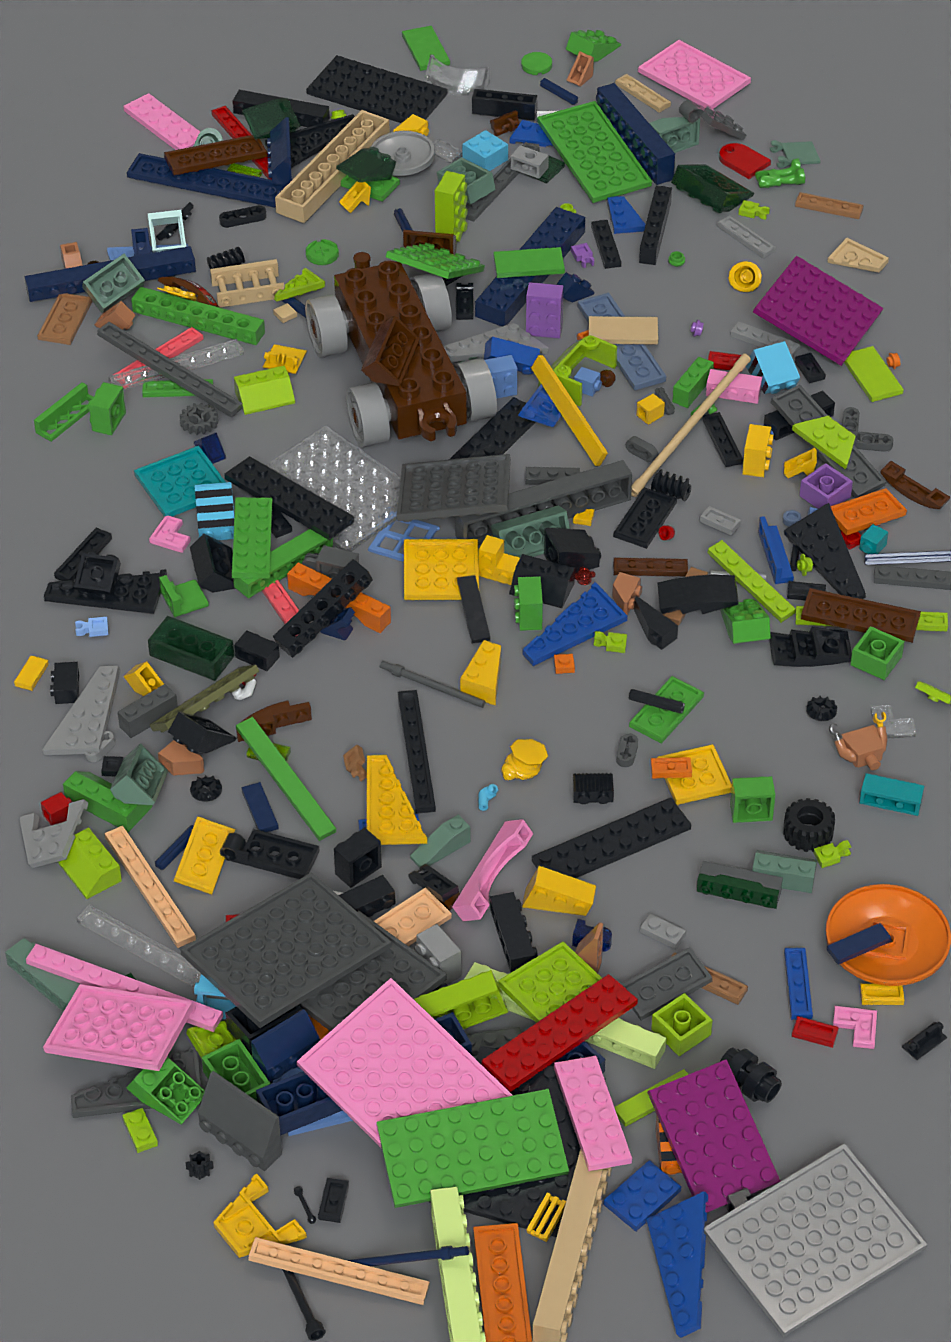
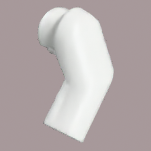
[232,679,256,700]

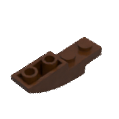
[236,700,312,742]

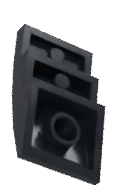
[657,575,739,614]
[769,627,852,667]

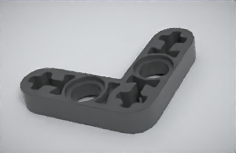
[842,407,894,452]

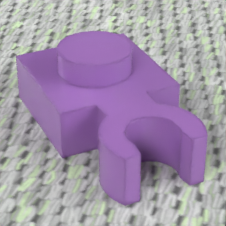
[571,243,594,268]

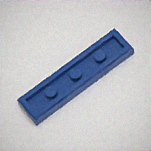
[784,948,813,1020]

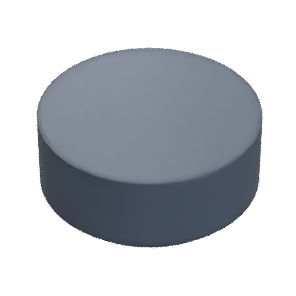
[783,510,801,527]

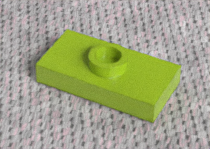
[915,681,951,705]

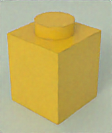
[636,394,665,425]

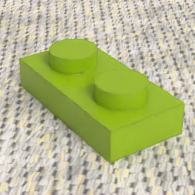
[122,1108,158,1153]

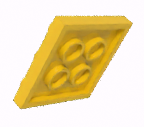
[657,744,732,805]

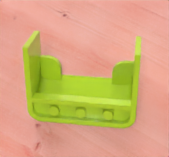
[539,335,617,406]

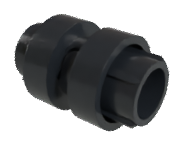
[720,1047,782,1103]

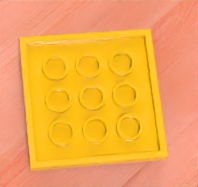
[404,539,479,600]

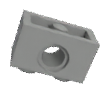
[511,145,549,178]

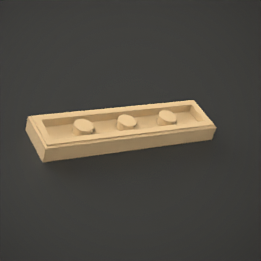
[615,74,671,113]

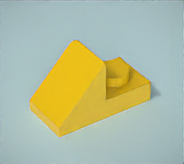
[339,177,371,213]
[784,448,817,478]

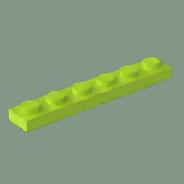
[708,540,796,623]

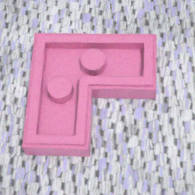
[149,516,191,553]
[833,1006,877,1049]

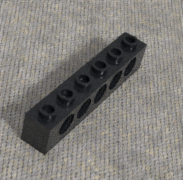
[273,559,373,658]

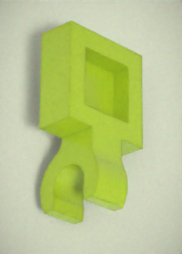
[593,631,627,653]
[814,840,851,868]

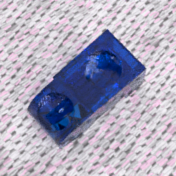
[572,919,612,952]

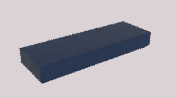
[241,782,279,832]
[827,923,892,965]

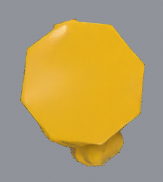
[501,739,548,780]

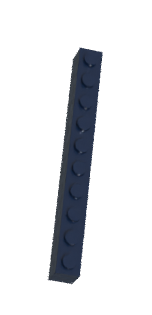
[24,246,196,302]

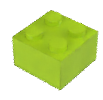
[651,993,713,1057]

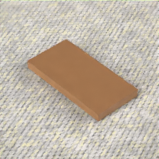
[37,293,93,345]

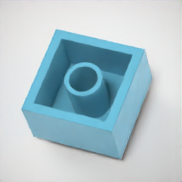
[462,130,508,171]

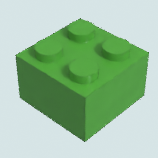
[88,382,126,436]
[514,577,543,631]
[851,626,904,680]
[730,776,775,823]

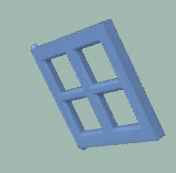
[368,513,440,562]

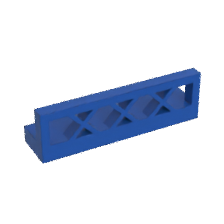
[758,516,794,584]

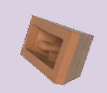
[567,51,594,87]

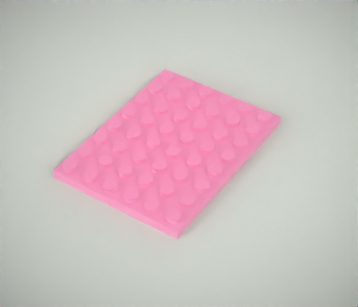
[297,978,513,1149]

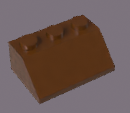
[403,230,456,255]

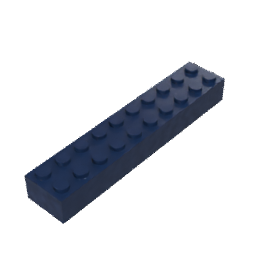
[475,207,586,326]
[256,1012,472,1136]

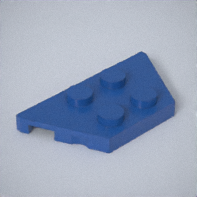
[518,384,562,427]

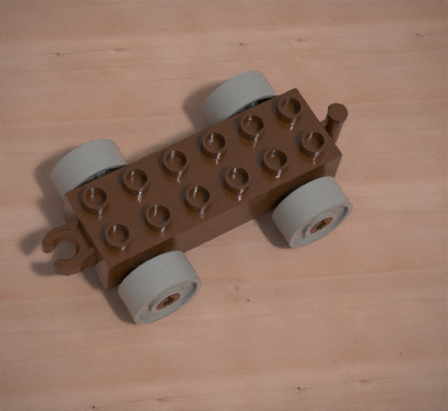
[305,252,497,447]

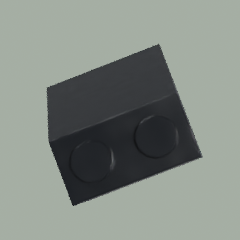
[544,528,601,574]

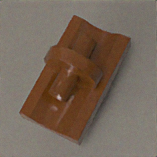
[490,110,520,136]

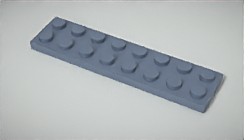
[578,293,666,391]

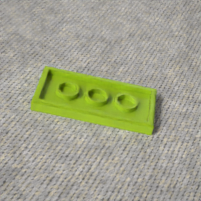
[844,346,904,402]

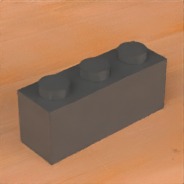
[118,684,178,738]

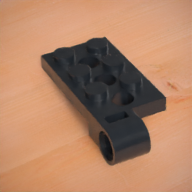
[220,829,320,879]

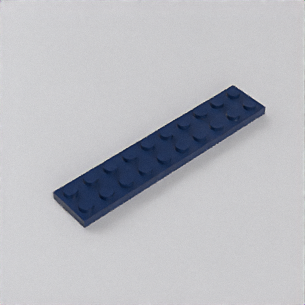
[127,153,288,208]

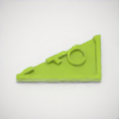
[274,268,325,302]

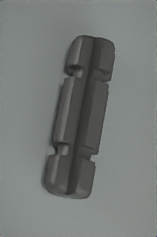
[655,387,675,415]

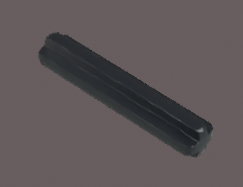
[629,689,685,714]

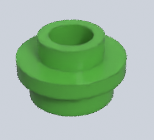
[668,251,685,267]

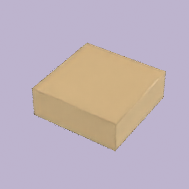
[273,303,297,323]

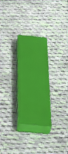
[142,379,213,397]

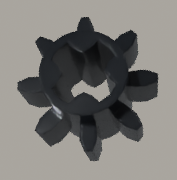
[185,1151,214,1180]

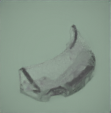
[425,55,490,95]

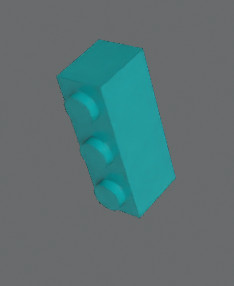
[859,773,925,816]

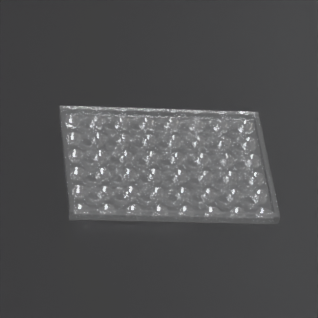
[266,426,401,551]

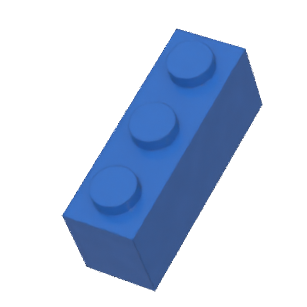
[484,336,540,375]

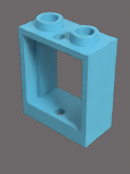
[194,974,236,1019]

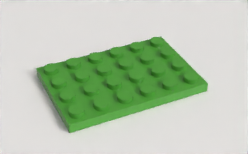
[386,243,485,279]

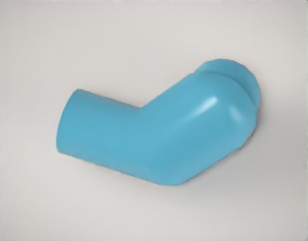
[478,784,498,811]

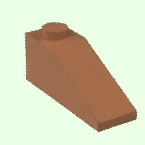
[574,923,603,973]

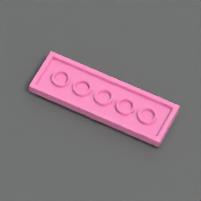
[123,93,200,150]
[554,1056,632,1171]

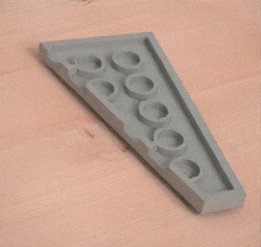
[443,323,549,362]
[42,666,120,755]

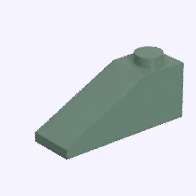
[410,814,471,868]

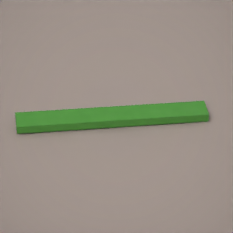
[236,717,336,841]

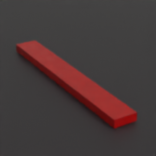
[211,106,272,180]

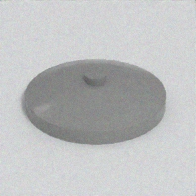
[370,131,435,176]

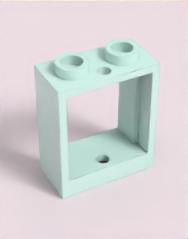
[148,210,186,253]

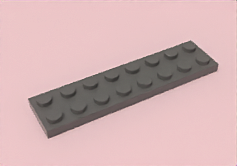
[771,385,886,498]

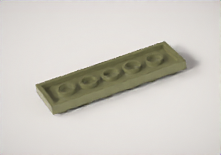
[149,665,259,732]

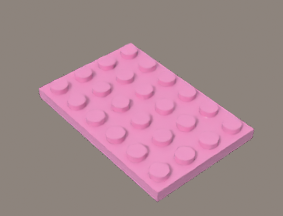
[638,40,751,109]
[43,984,194,1071]

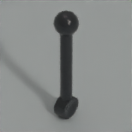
[294,1186,316,1224]

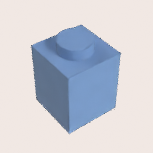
[574,367,602,397]

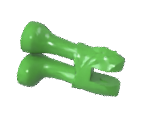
[755,158,805,188]

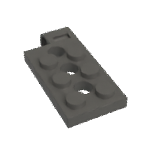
[679,100,747,140]

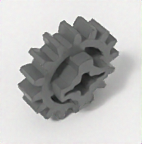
[180,403,218,435]

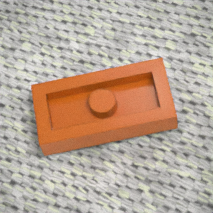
[651,757,692,778]

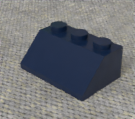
[251,1009,320,1082]

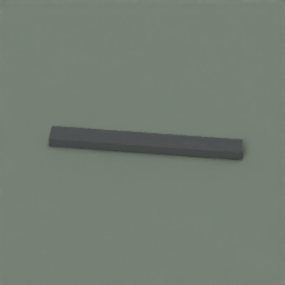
[466,142,540,222]

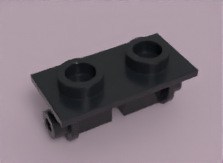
[902,1022,947,1060]

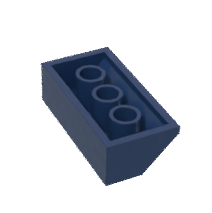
[267,117,292,185]

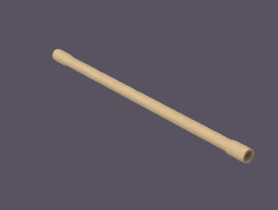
[631,354,751,497]

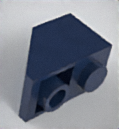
[556,272,595,303]

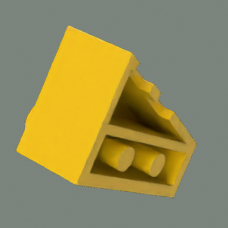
[460,640,501,706]
[522,866,596,916]

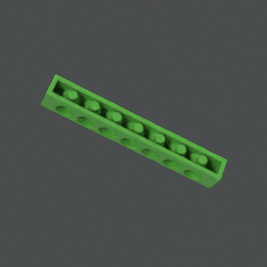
[131,286,265,345]

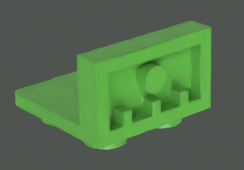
[159,575,209,617]

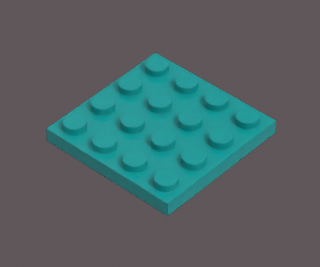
[134,446,226,517]

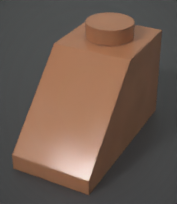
[94,301,135,330]

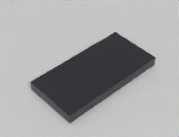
[613,487,677,549]

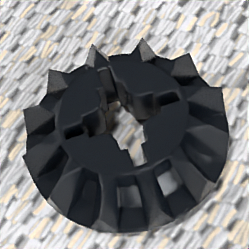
[806,696,837,721]
[190,775,222,802]

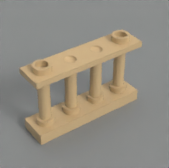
[210,259,284,308]

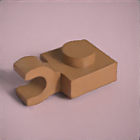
[343,745,367,782]

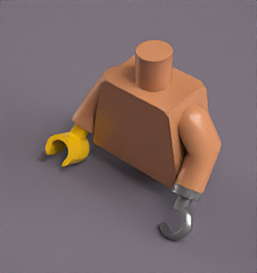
[829,712,887,771]

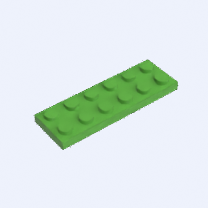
[232,497,272,579]

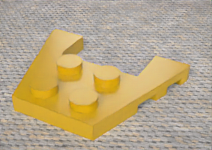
[213,1174,307,1258]

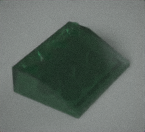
[671,164,754,213]

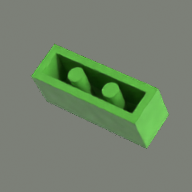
[672,356,714,408]

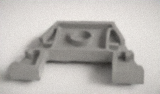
[20,799,88,868]

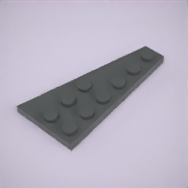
[71,1046,202,1118]

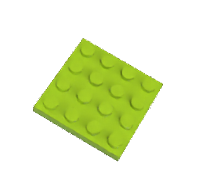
[498,941,602,1023]

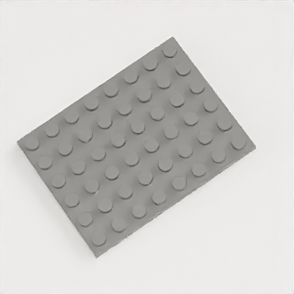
[704,1143,927,1337]

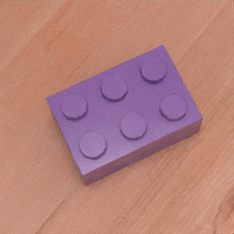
[526,282,563,338]

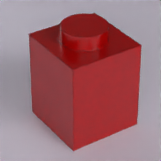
[41,792,72,825]

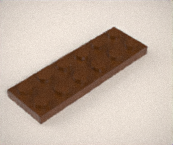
[164,134,267,175]
[801,588,921,643]

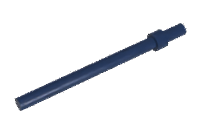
[347,1246,469,1267]

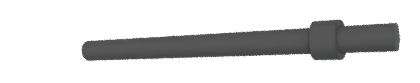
[380,661,485,708]

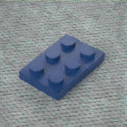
[603,1161,681,1231]

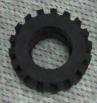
[783,798,835,852]

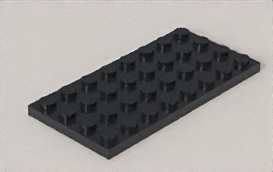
[306,55,448,123]

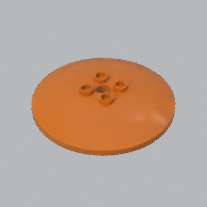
[826,884,951,986]

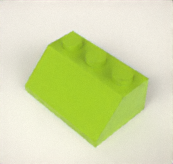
[234,365,295,415]
[57,827,122,899]

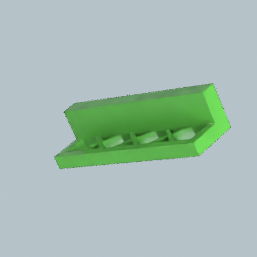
[34,382,93,442]

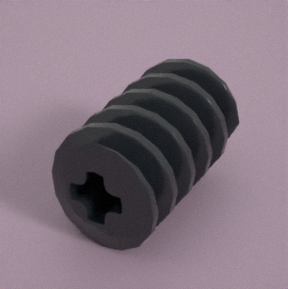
[207,247,245,269]
[651,469,691,501]

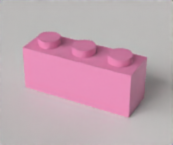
[706,369,762,404]

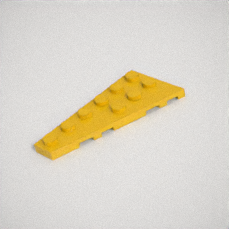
[367,755,427,845]

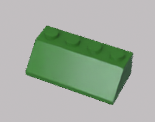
[63,771,152,832]

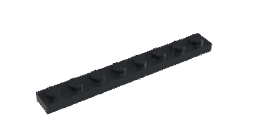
[398,690,436,814]

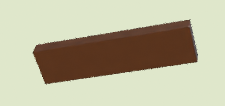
[613,558,688,577]

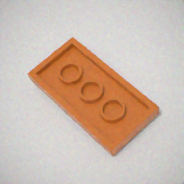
[830,488,907,535]

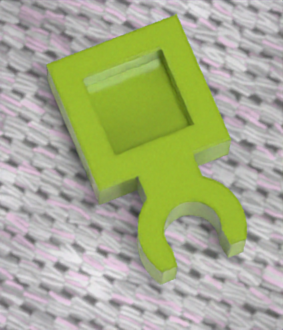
[738,200,770,219]

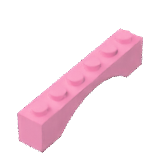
[452,819,533,921]

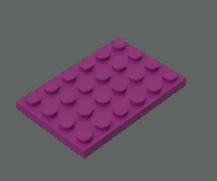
[647,1059,781,1213]

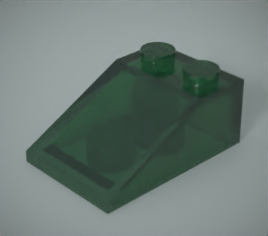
[242,98,300,139]
[336,147,396,182]

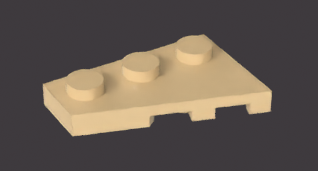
[828,238,889,273]

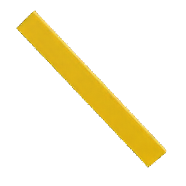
[531,355,608,466]

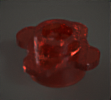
[575,567,595,585]

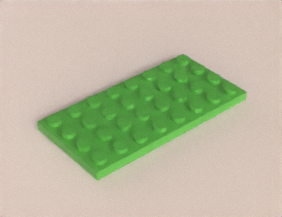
[537,101,652,203]
[376,1089,569,1208]

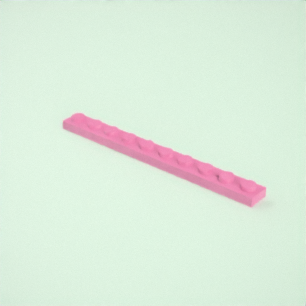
[26,944,223,1032]

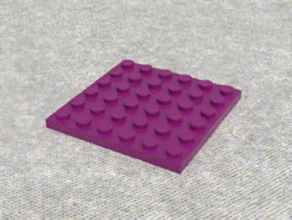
[753,256,883,366]

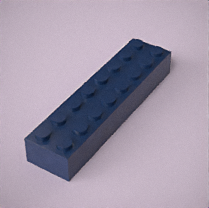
[596,83,675,185]

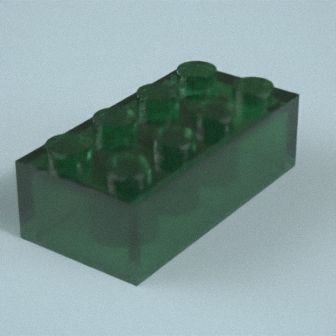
[148,615,235,681]

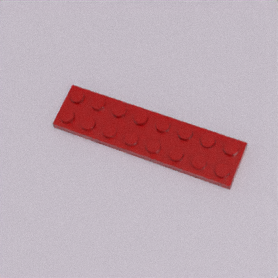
[481,974,638,1092]

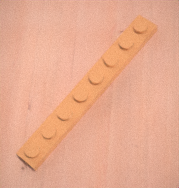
[105,826,196,948]
[248,1237,430,1305]

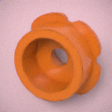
[886,353,901,369]

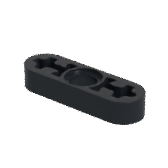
[219,205,266,228]

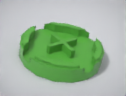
[521,52,552,75]
[306,239,339,265]

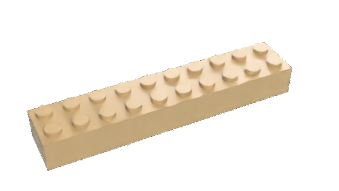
[275,110,390,223]
[532,1149,612,1342]

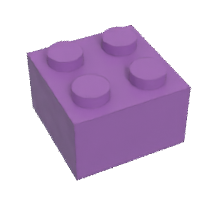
[800,463,853,509]

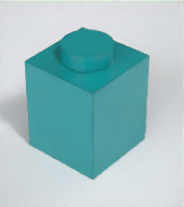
[859,524,888,554]

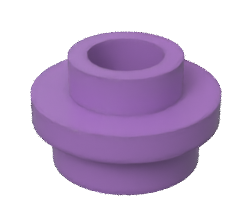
[690,319,704,337]

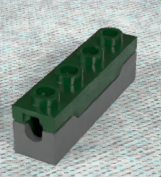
[697,861,783,909]

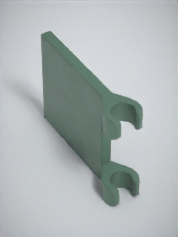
[770,140,820,168]

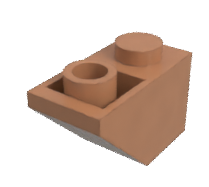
[60,242,83,269]
[613,572,643,615]
[158,740,204,775]

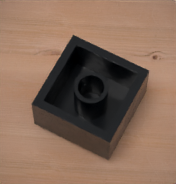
[334,828,382,888]

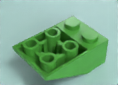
[566,30,621,62]
[720,599,771,644]
[126,1057,205,1124]

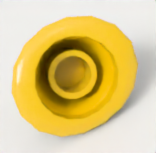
[728,261,762,292]

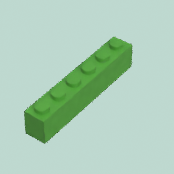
[234,529,333,598]

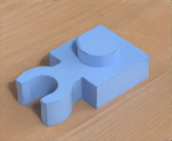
[75,617,108,637]

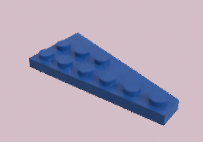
[523,582,627,666]
[646,1191,708,1338]

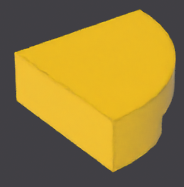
[573,509,595,526]

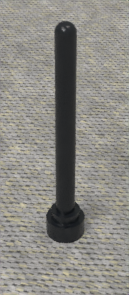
[282,1269,326,1341]

